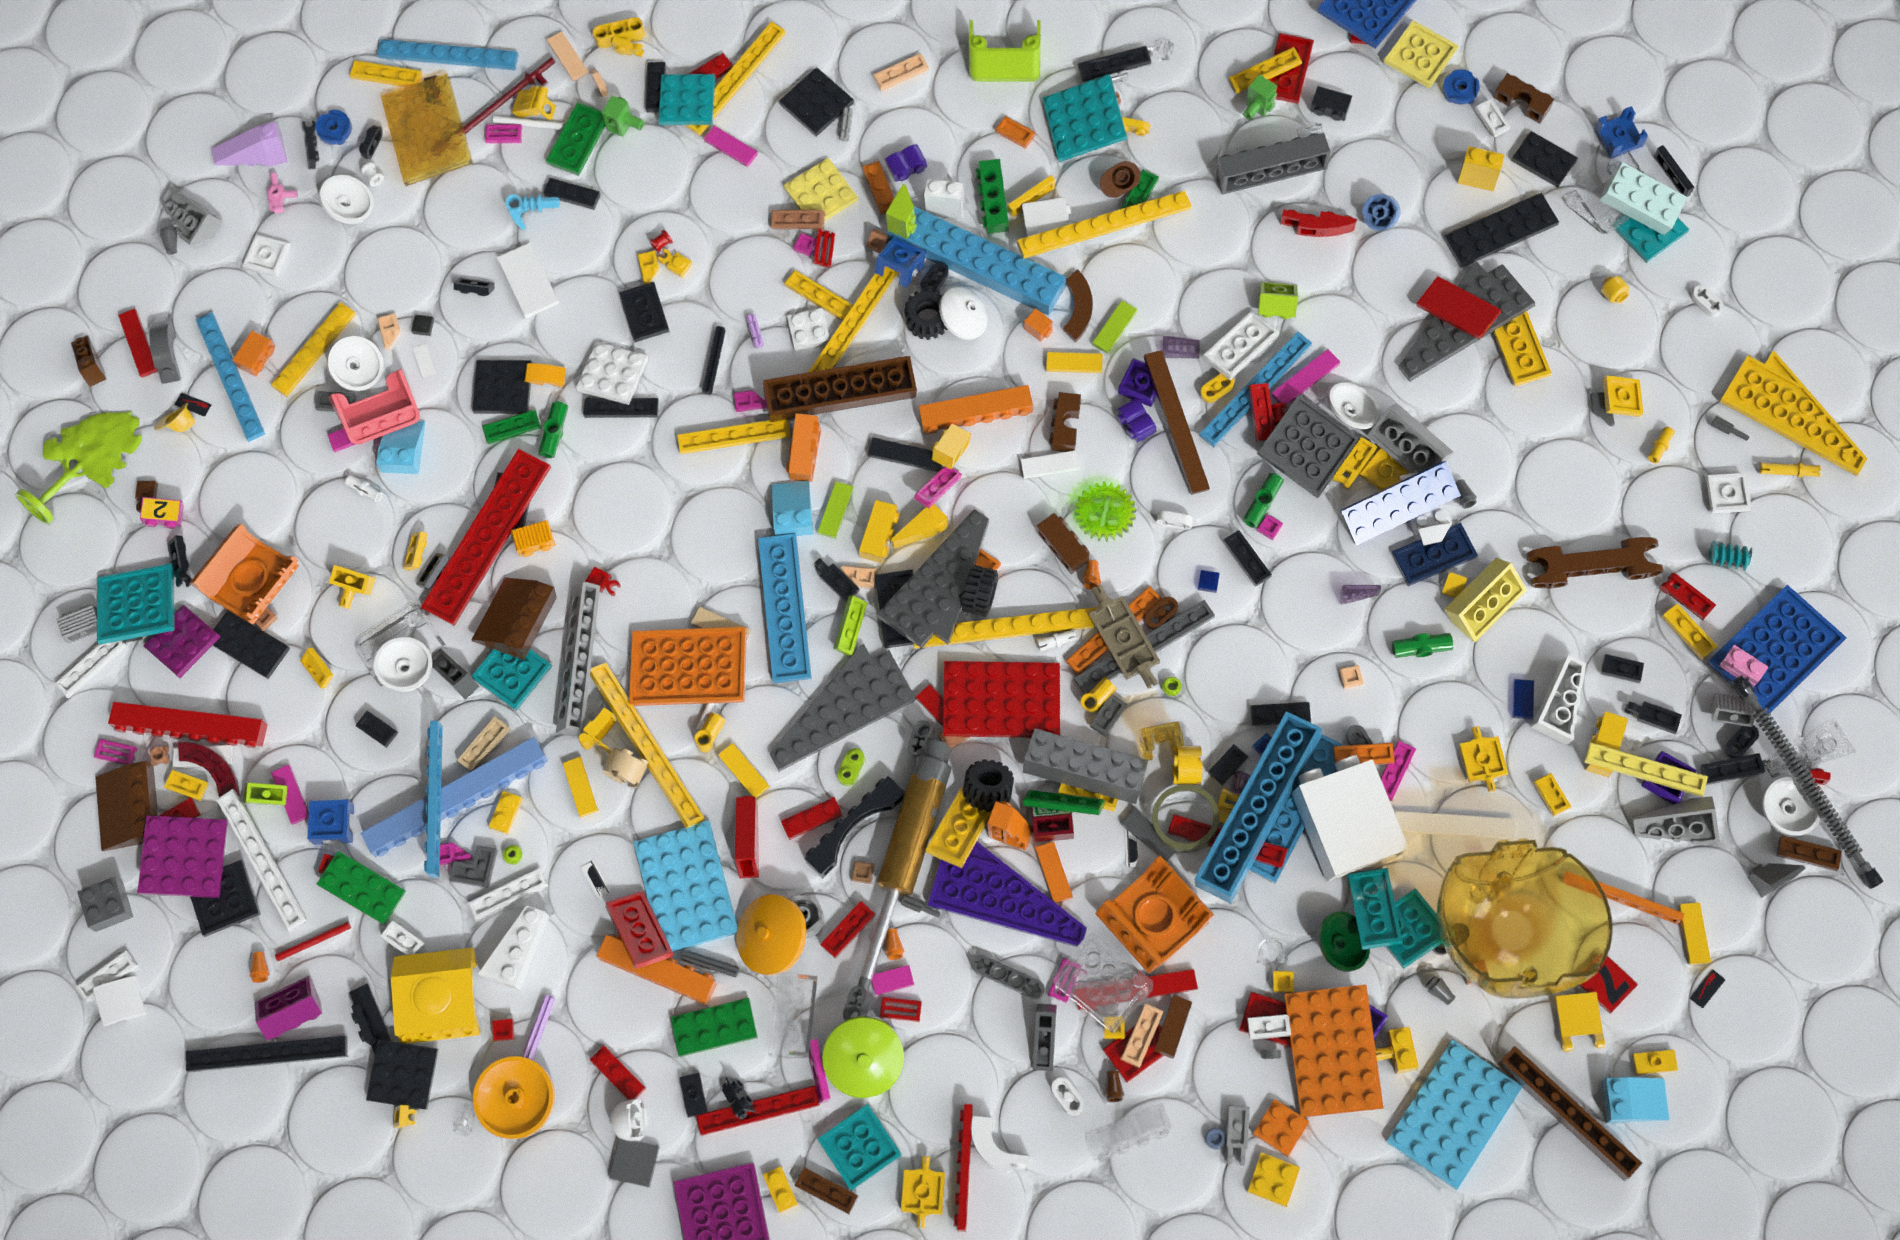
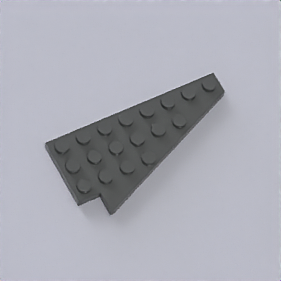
[1399,262,1535,382]
[877,509,989,648]
[769,644,916,772]

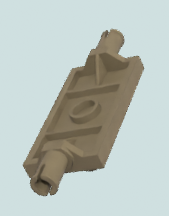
[1089,584,1160,689]

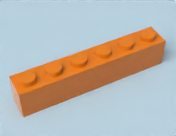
[919,385,1033,434]
[596,934,717,1006]

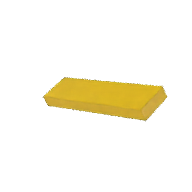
[1229,47,1302,94]
[349,60,423,89]
[784,270,853,321]

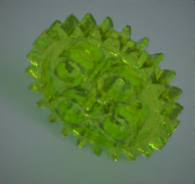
[1075,481,1136,542]

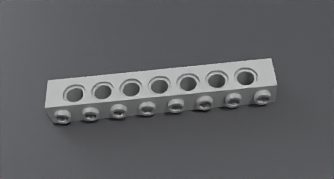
[556,581,600,737]

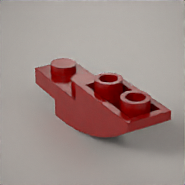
[1280,209,1357,237]

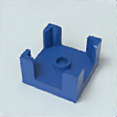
[1594,106,1648,159]
[874,237,926,288]
[308,799,354,845]

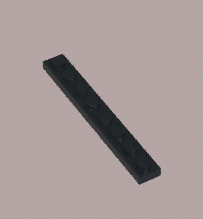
[186,1036,348,1072]

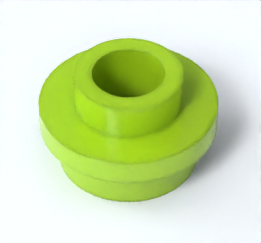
[1162,677,1182,696]
[503,845,523,865]

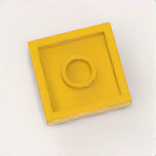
[1603,375,1643,417]
[1247,1152,1300,1207]

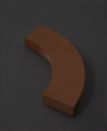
[1063,270,1093,343]

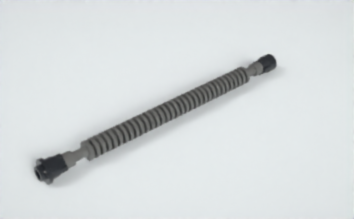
[1731,675,1884,889]

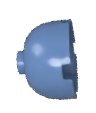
[1362,194,1400,231]

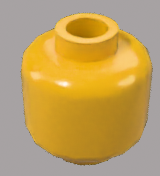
[1601,276,1630,303]

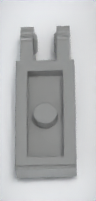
[1226,1105,1250,1166]

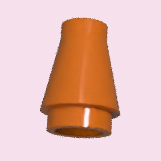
[1082,560,1101,590]
[885,929,904,960]
[249,952,270,983]

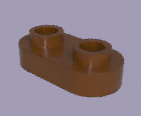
[1145,597,1178,630]

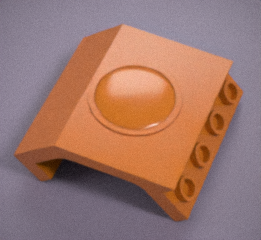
[189,524,299,625]
[1095,856,1214,974]

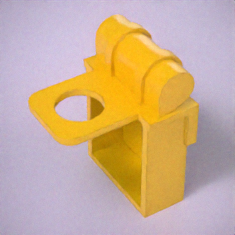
[512,86,556,120]
[579,707,617,754]

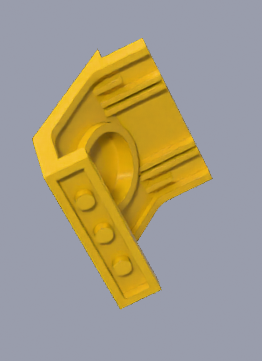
[391,947,481,1044]

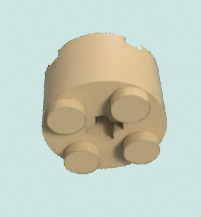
[602,748,648,788]

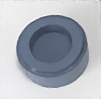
[1205,1128,1226,1150]

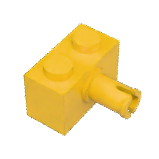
[328,565,376,609]
[1376,1026,1419,1074]

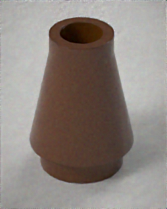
[1104,1070,1124,1102]

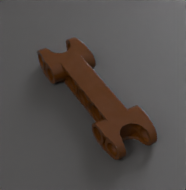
[1526,537,1664,589]

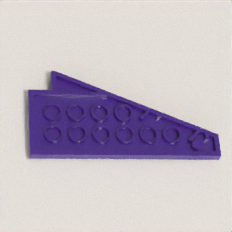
[928,842,1087,948]

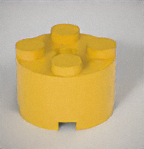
[1171,746,1202,785]

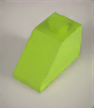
[242,783,287,805]

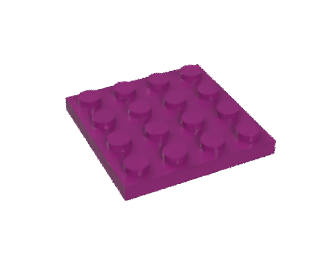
[137,816,228,898]
[674,1163,770,1240]

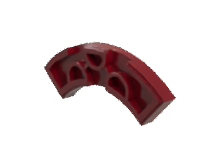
[178,742,240,797]

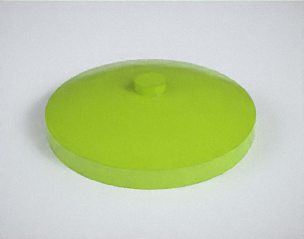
[822,1016,904,1098]

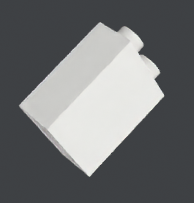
[1292,755,1409,882]

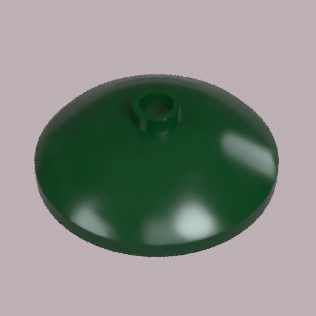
[1318,912,1370,972]

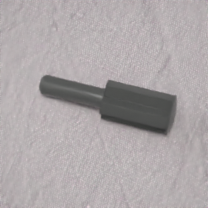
[1711,416,1749,441]
[901,895,941,918]

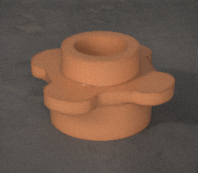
[150,746,170,766]

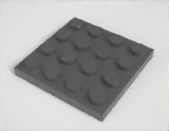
[1256,394,1360,498]

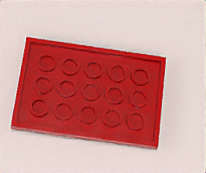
[943,661,1060,738]

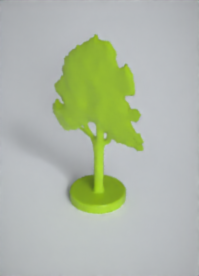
[15,411,142,525]

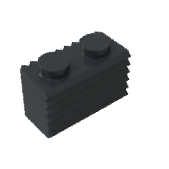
[1310,86,1353,121]

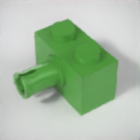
[1242,74,1277,120]
[602,96,645,137]

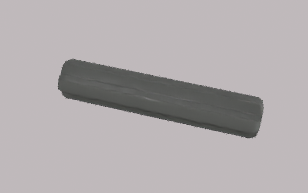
[682,950,739,977]

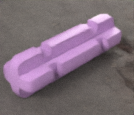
[746,314,764,349]

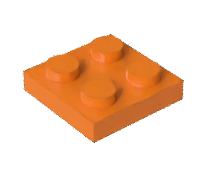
[1253,1099,1310,1157]

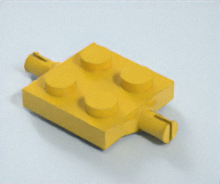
[1459,726,1508,792]
[901,1156,946,1229]

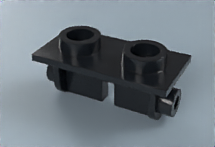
[722,1077,756,1119]

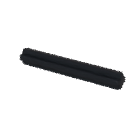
[702,326,726,395]

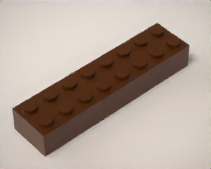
[763,356,917,422]

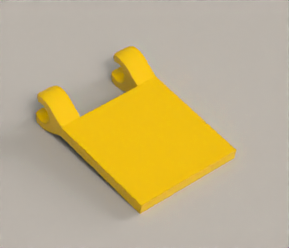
[1555,992,1606,1052]

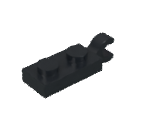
[302,121,319,169]
[167,535,192,587]
[814,558,860,603]
[1624,701,1682,734]

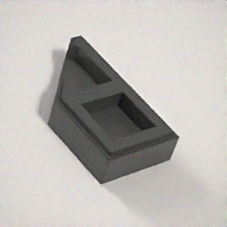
[1590,392,1615,427]

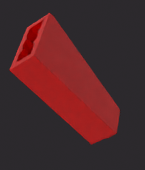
[735,796,759,879]

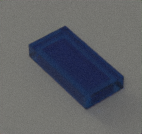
[1512,679,1534,720]

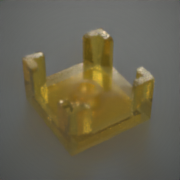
[1139,721,1184,761]

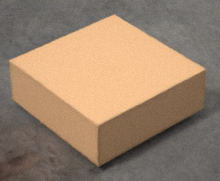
[1339,665,1364,689]

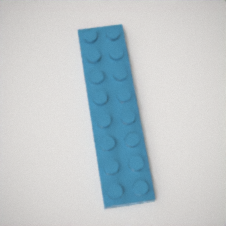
[758,533,812,684]
[1249,734,1344,884]

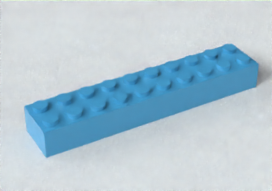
[887,206,1066,316]
[1194,711,1322,904]

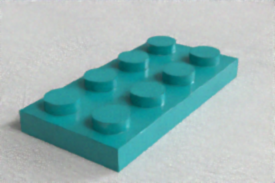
[1348,868,1403,950]

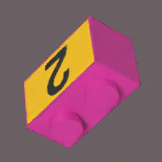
[140,497,184,529]

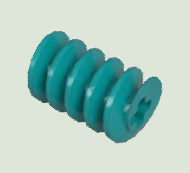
[1708,540,1752,571]

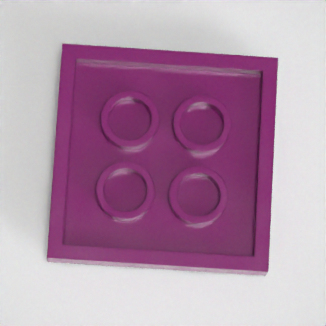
[143,605,221,679]

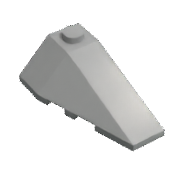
[160,185,223,246]
[1633,796,1720,845]

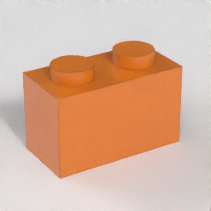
[232,331,275,377]

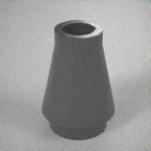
[159,226,178,255]
[1455,479,1477,509]
[1425,975,1456,1005]

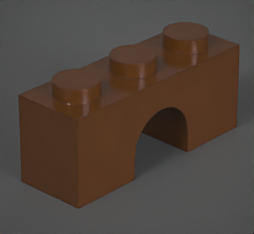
[1493,73,1554,124]
[1049,392,1081,452]

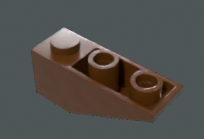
[71,335,107,387]

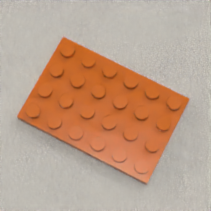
[629,627,747,706]
[1285,984,1384,1118]

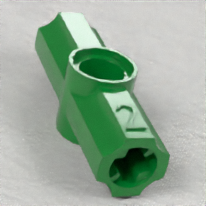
[538,401,569,459]
[1242,473,1284,528]
[1392,633,1453,658]

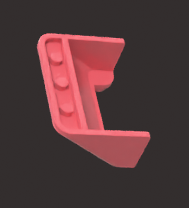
[328,369,420,445]

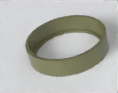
[1152,785,1219,853]

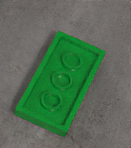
[546,102,606,176]
[316,851,406,925]
[671,998,758,1057]

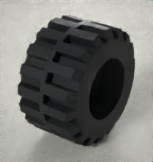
[904,289,948,340]
[961,565,998,617]
[963,759,1014,812]

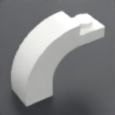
[971,1116,1030,1173]

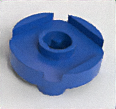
[1443,69,1480,105]
[315,110,352,145]

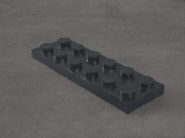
[1443,192,1559,268]

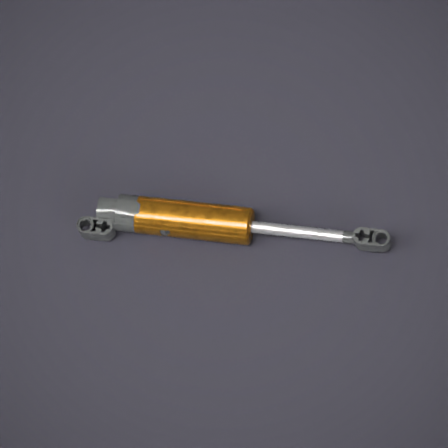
[843,720,952,1020]

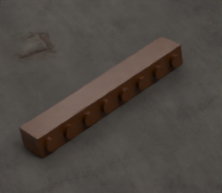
[1497,1046,1643,1181]

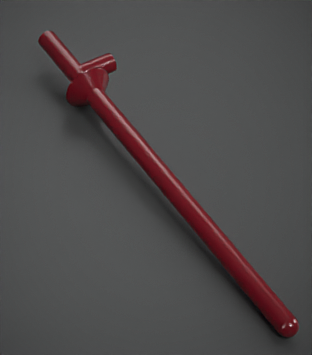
[432,57,556,157]

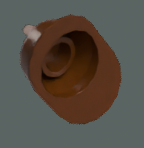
[1100,161,1141,198]

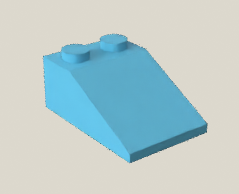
[376,421,425,474]
[772,481,814,536]
[1602,1077,1670,1123]

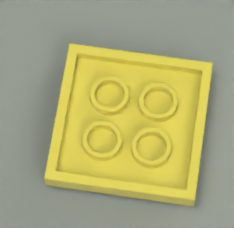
[1384,20,1459,89]
[783,158,858,221]

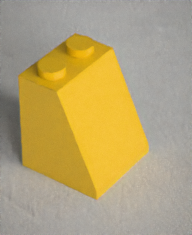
[1458,146,1505,191]

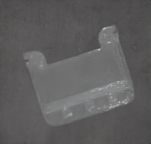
[1561,151,1644,234]

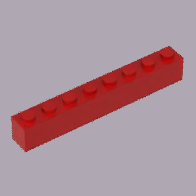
[108,702,268,748]

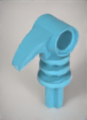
[505,194,560,230]

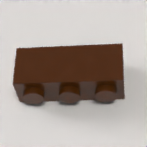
[1036,513,1090,574]

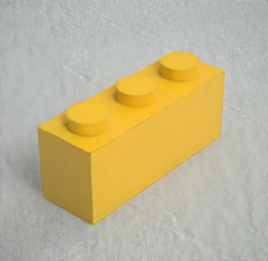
[859,500,900,563]
[1584,711,1628,778]

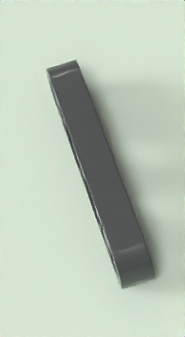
[971,955,1045,999]

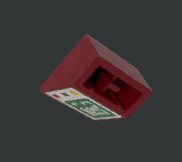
[1031,807,1074,843]

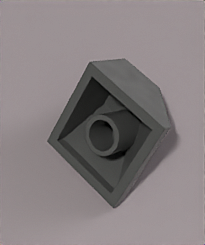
[1748,863,1806,898]

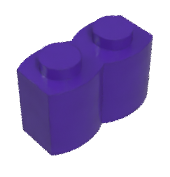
[885,144,927,182]
[1116,398,1157,443]

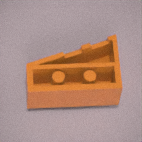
[786,413,821,482]
[987,801,1033,851]

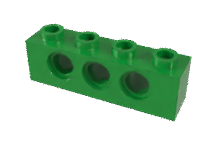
[976,159,1009,234]

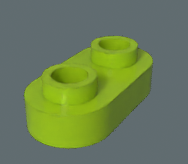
[837,748,865,787]

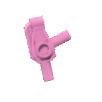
[267,173,298,214]

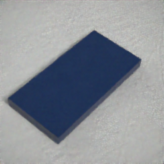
[1391,523,1478,586]

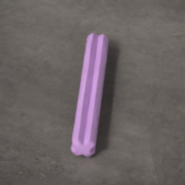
[521,995,555,1060]

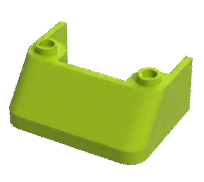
[969,20,1041,82]

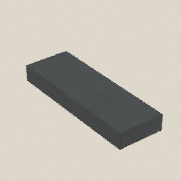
[1122,809,1177,863]

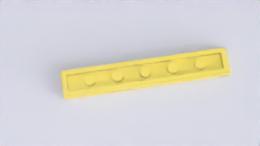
[1584,742,1708,797]

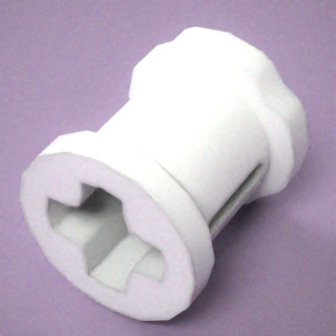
[361,162,384,187]

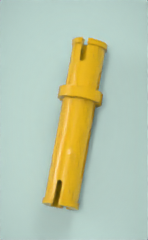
[1760,462,1821,478]

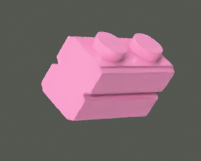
[1719,645,1768,687]

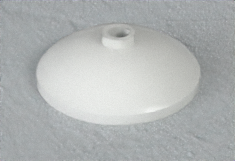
[319,175,374,224]
[939,287,988,340]
[327,336,383,391]
[1328,383,1380,429]
[374,637,433,692]
[1762,777,1822,836]

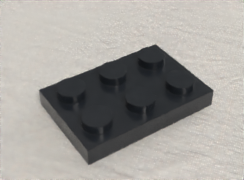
[1511,131,1578,188]
[619,282,670,342]

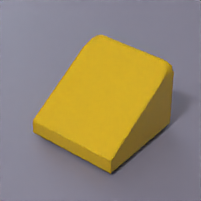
[1442,572,1467,598]

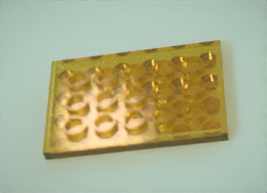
[381,73,473,186]

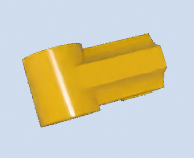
[1081,677,1117,713]
[694,712,726,753]

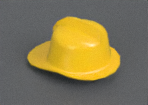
[154,403,195,433]

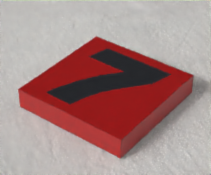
[1579,956,1638,1014]

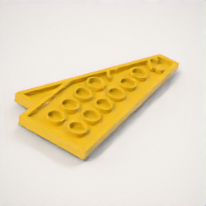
[1720,351,1868,476]

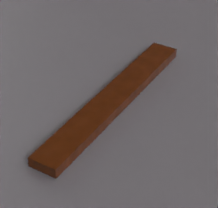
[1143,350,1210,495]

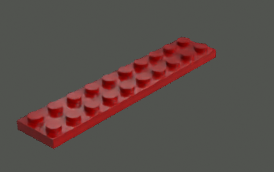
[421,449,551,626]

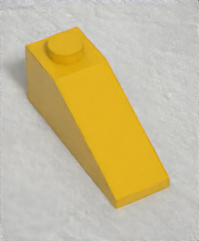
[891,504,948,548]

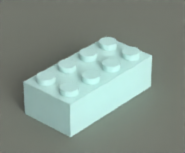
[1599,162,1687,235]

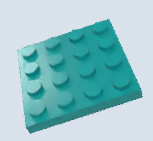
[1042,74,1128,162]
[97,563,175,645]

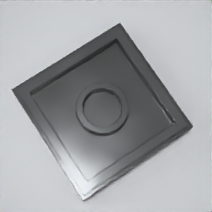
[609,1138,660,1188]

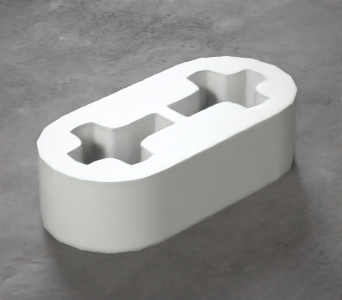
[1691,285,1724,317]
[1156,511,1193,530]

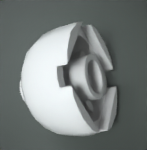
[609,1099,647,1141]

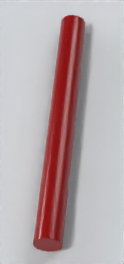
[275,921,352,962]

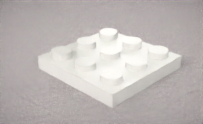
[576,342,648,405]

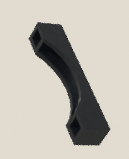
[804,776,905,879]

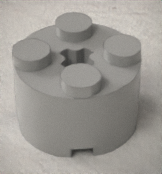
[790,895,824,938]

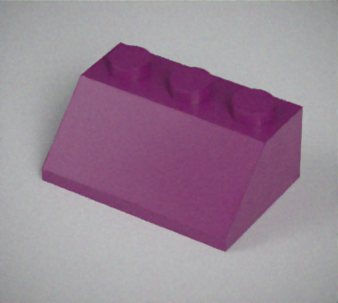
[254,976,323,1040]

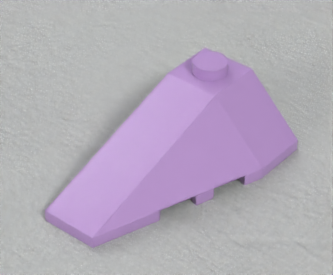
[211,121,288,167]

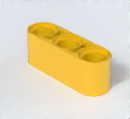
[593,17,645,48]

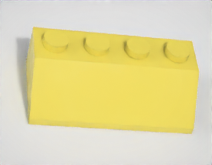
[1444,558,1527,642]

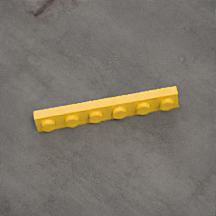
[271,302,356,397]
[678,419,791,454]

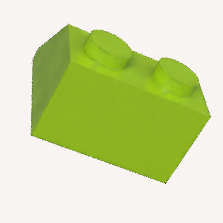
[886,184,917,239]
[1258,282,1298,319]

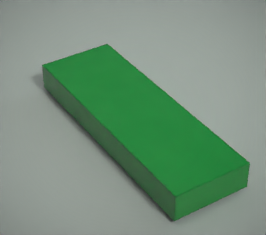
[1120,170,1159,209]
[482,409,541,444]

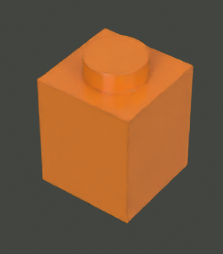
[1024,308,1053,342]

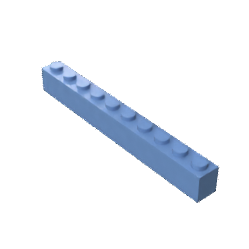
[361,737,548,857]

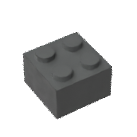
[77,876,133,932]

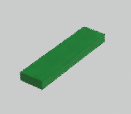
[1023,790,1105,815]

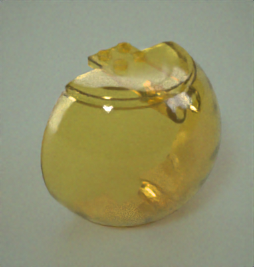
[1437,838,1613,999]

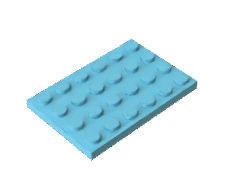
[633,820,738,952]
[1386,1040,1523,1190]

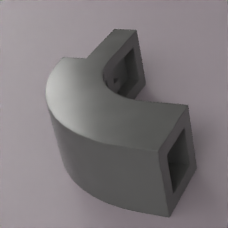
[149,320,181,384]

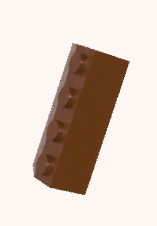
[471,577,557,660]
[95,761,158,851]

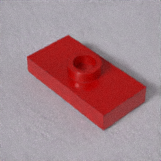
[159,797,201,818]

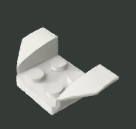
[1400,472,1452,546]

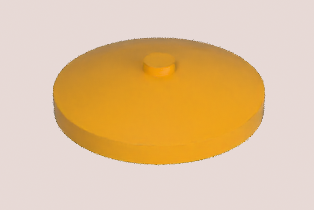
[736,894,806,975]
[473,1056,555,1139]

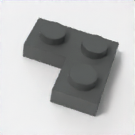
[449,845,498,888]

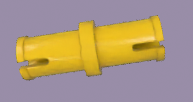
[1648,426,1675,464]

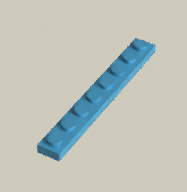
[377,39,519,70]
[195,312,266,442]
[1200,332,1312,448]
[424,721,443,878]

